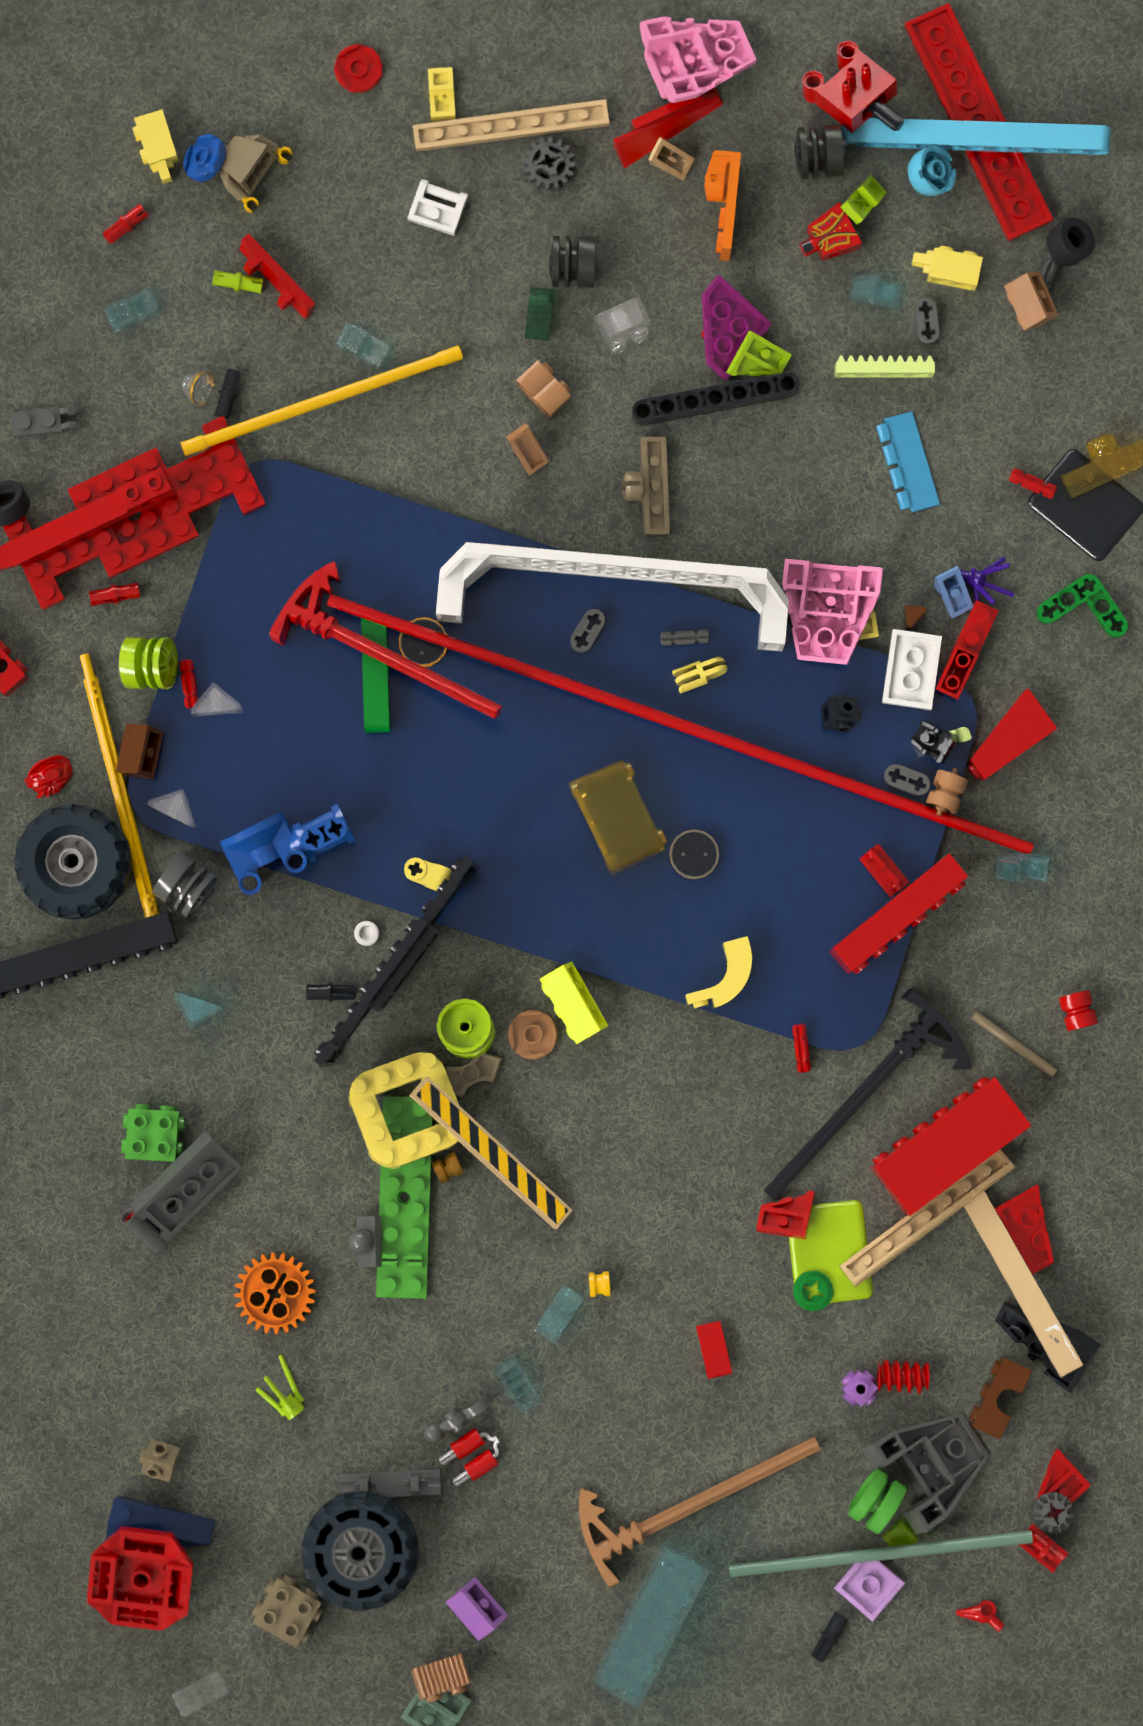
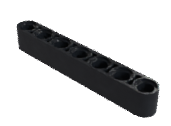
[632,372,799,426]

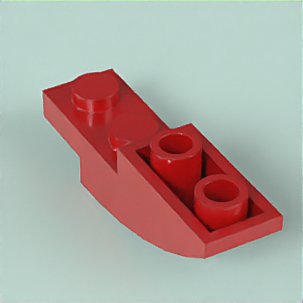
[935,600,999,700]

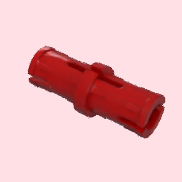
[89,582,140,607]

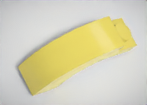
[685,936,752,1008]

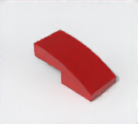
[696,1321,732,1379]

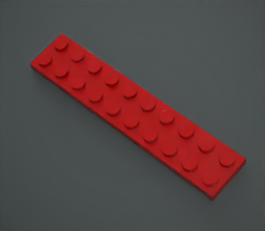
[904,3,1054,242]

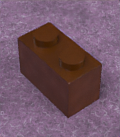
[116,724,164,780]

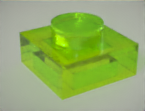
[882,1519,919,1546]

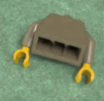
[220,134,292,213]

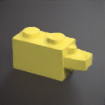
[132,110,179,184]
[911,246,983,291]

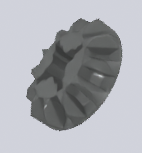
[1033,1492,1074,1533]

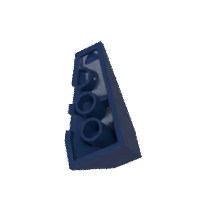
[106,1495,215,1547]

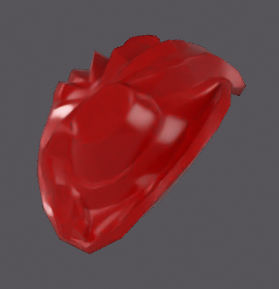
[24,755,73,798]

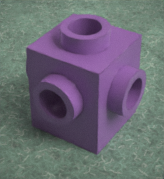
[841,1370,878,1407]

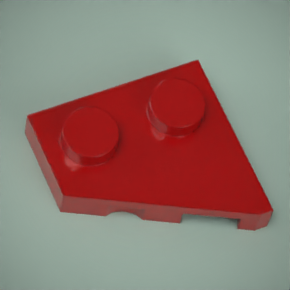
[756,1191,815,1240]
[1036,1448,1091,1519]

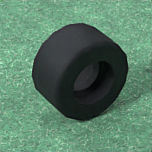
[1047,217,1095,266]

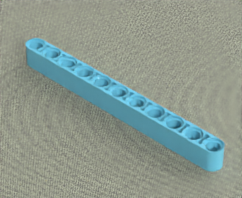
[842,118,1111,155]

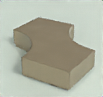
[445,1053,502,1098]

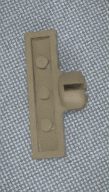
[622,437,670,536]

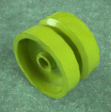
[437,999,496,1059]

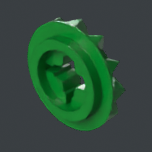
[793,1271,833,1311]

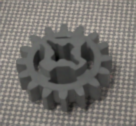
[522,137,575,192]

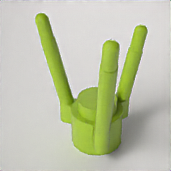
[256,1355,304,1420]

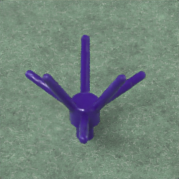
[960,557,1014,604]

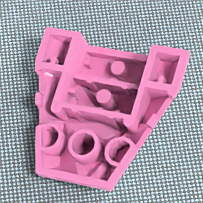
[640,17,757,103]
[782,559,884,665]

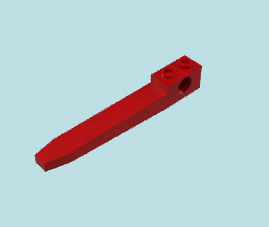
[0,467,176,571]

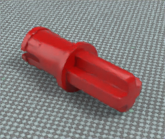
[103,204,149,244]

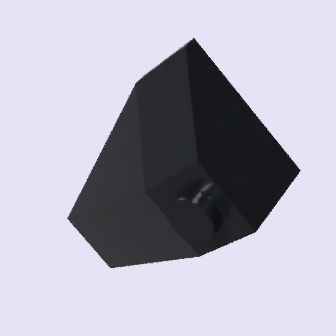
[995,1301,1101,1393]

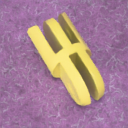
[672,657,728,694]

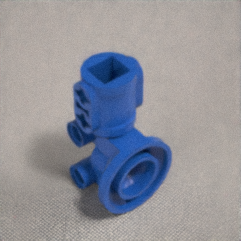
[219,803,355,895]

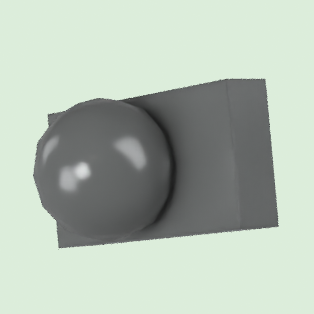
[348,1216,382,1267]

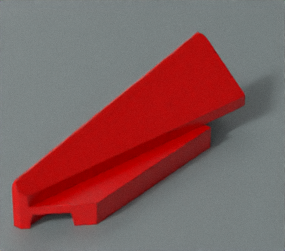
[613,88,723,169]

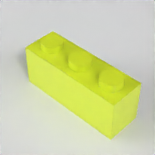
[540,961,609,1044]

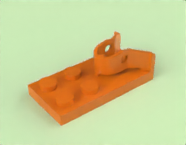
[704,150,741,261]

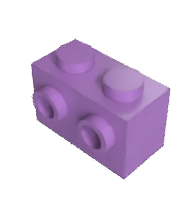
[446,1577,508,1641]

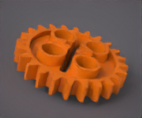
[234,1252,316,1334]

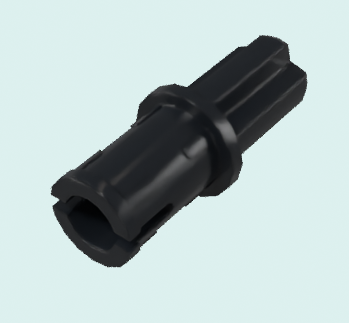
[214,369,241,419]
[306,982,357,1002]
[811,1612,849,1662]

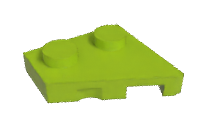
[726,331,792,376]

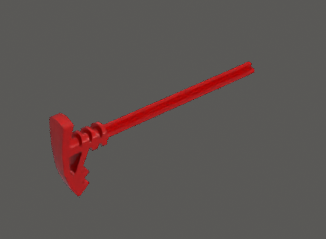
[269,562,502,719]

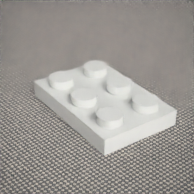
[882,629,942,711]

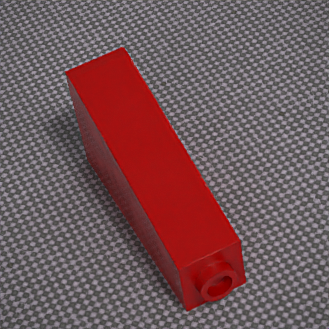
[968,688,1057,782]

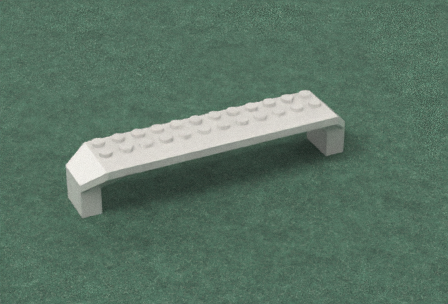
[436,542,789,651]

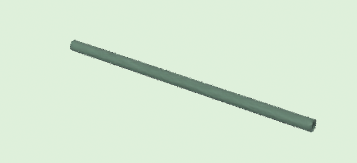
[729,1530,1033,1578]

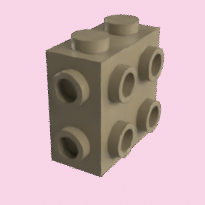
[252,1574,324,1648]

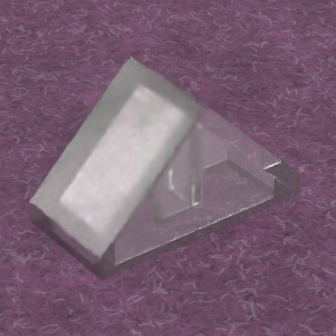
[191,682,243,717]
[147,789,196,829]

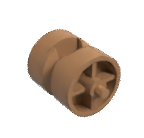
[926,768,968,816]

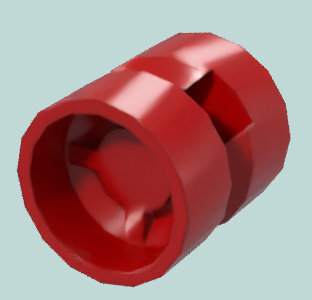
[1058,990,1099,1032]

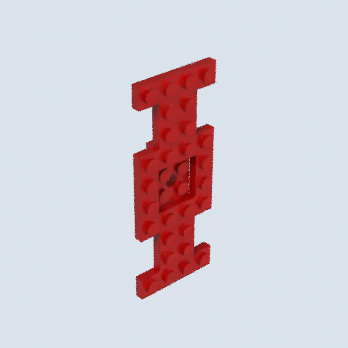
[3,416,266,610]

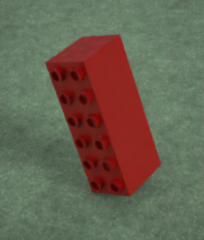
[870,1076,1031,1216]

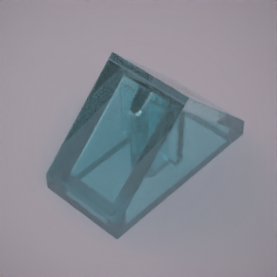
[174,992,225,1028]

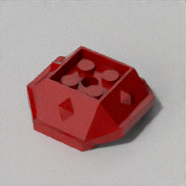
[87,1526,194,1631]

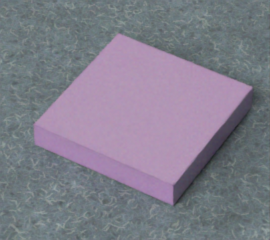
[834,1561,905,1622]

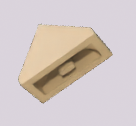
[648,137,695,181]

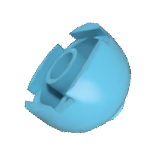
[907,145,956,196]

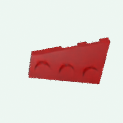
[994,1184,1054,1275]

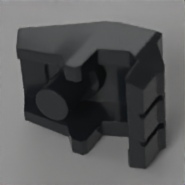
[911,719,958,764]

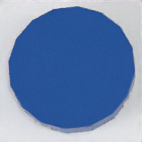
[183,134,226,182]

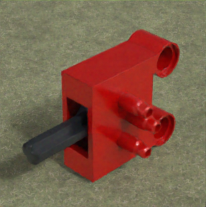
[802,41,904,133]

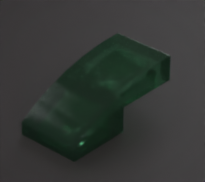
[525,287,555,341]

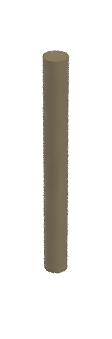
[971,1011,1057,1078]

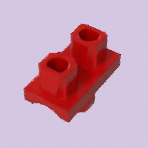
[1019,1523,1069,1573]

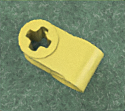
[404,858,453,892]

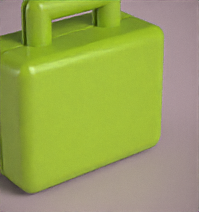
[789,1200,873,1303]

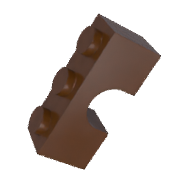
[968,1357,1032,1440]

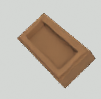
[506,423,550,476]

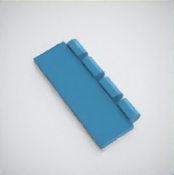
[876,411,940,513]

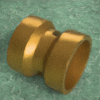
[431,1152,464,1184]

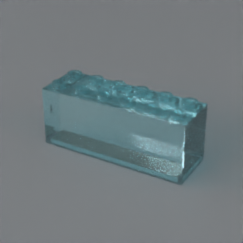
[593,1540,711,1708]

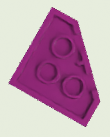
[701,275,772,381]

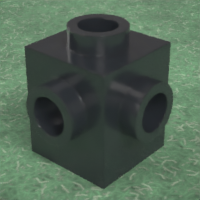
[821,695,861,733]

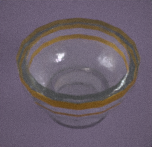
[182,371,214,406]

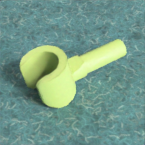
[949,727,972,743]

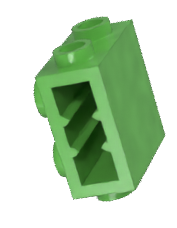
[121,1104,185,1162]

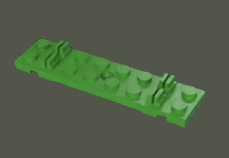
[376,1096,433,1299]

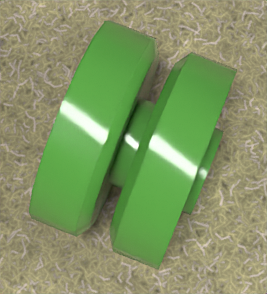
[847,1468,907,1534]

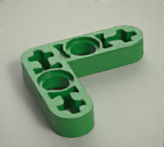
[1036,574,1128,638]

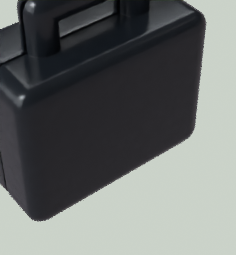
[1027,449,1143,561]

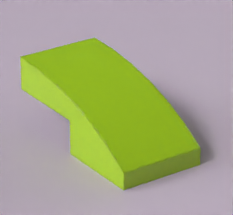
[841,175,887,225]

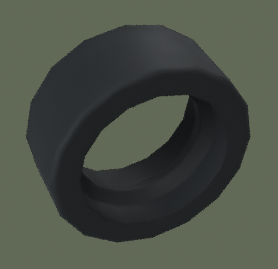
[0,480,30,526]

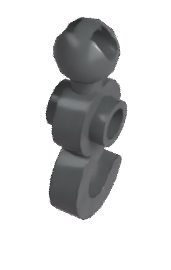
[424,1395,492,1443]

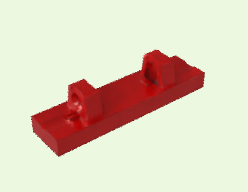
[239,234,316,319]

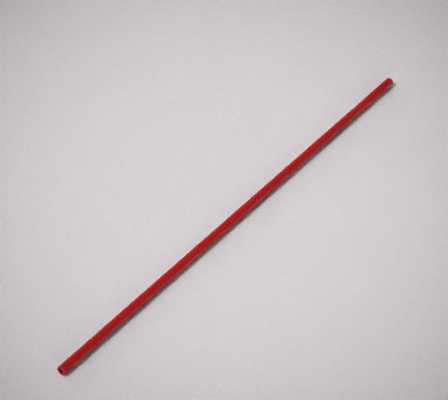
[327,594,1034,855]

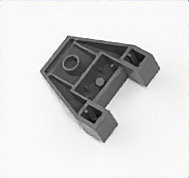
[861,1413,989,1535]

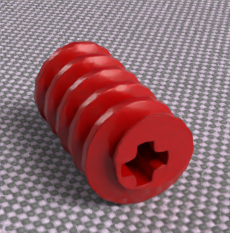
[876,1359,930,1394]

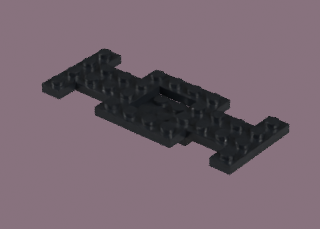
[314,855,479,1067]

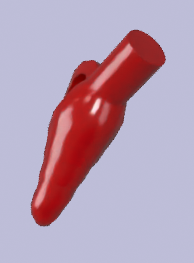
[956,1600,1005,1632]

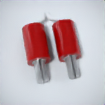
[439,1428,499,1486]

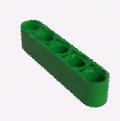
[361,612,390,733]

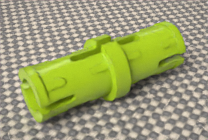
[212,270,263,294]

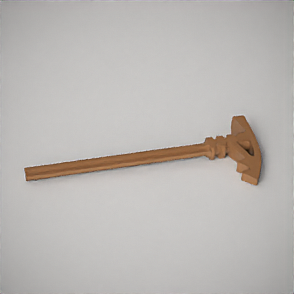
[579,1437,821,1589]

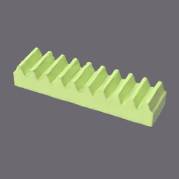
[835,355,935,378]

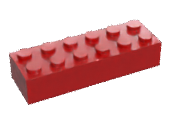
[829,853,968,974]

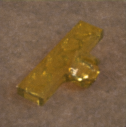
[1061,433,1143,498]

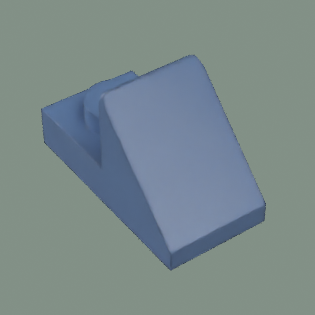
[934,566,973,619]

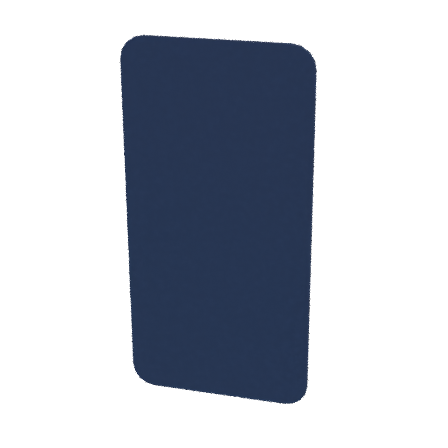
[128,459,977,1051]

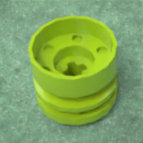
[119,637,178,690]

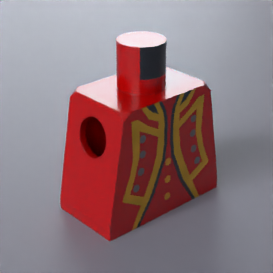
[799,202,862,261]

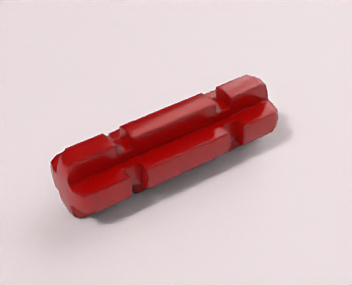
[1009,468,1057,499]
[179,660,199,709]
[792,1024,811,1073]

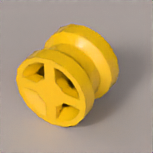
[589,1271,610,1297]

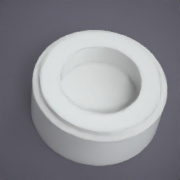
[354,921,379,946]

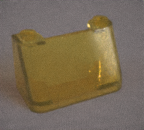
[568,760,667,876]

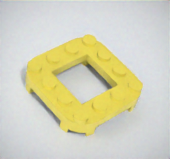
[349,1052,459,1169]

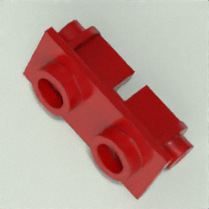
[859,844,909,897]

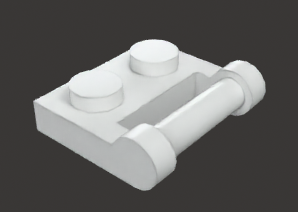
[408,179,468,236]

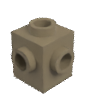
[139,1439,180,1482]

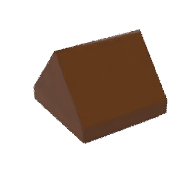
[903,605,927,630]

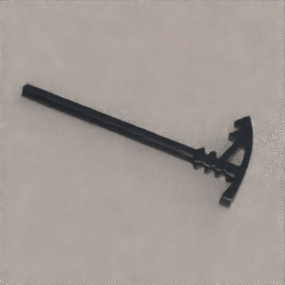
[764,989,971,1201]

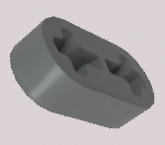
[914,298,940,346]
[570,609,605,654]
[884,764,930,796]

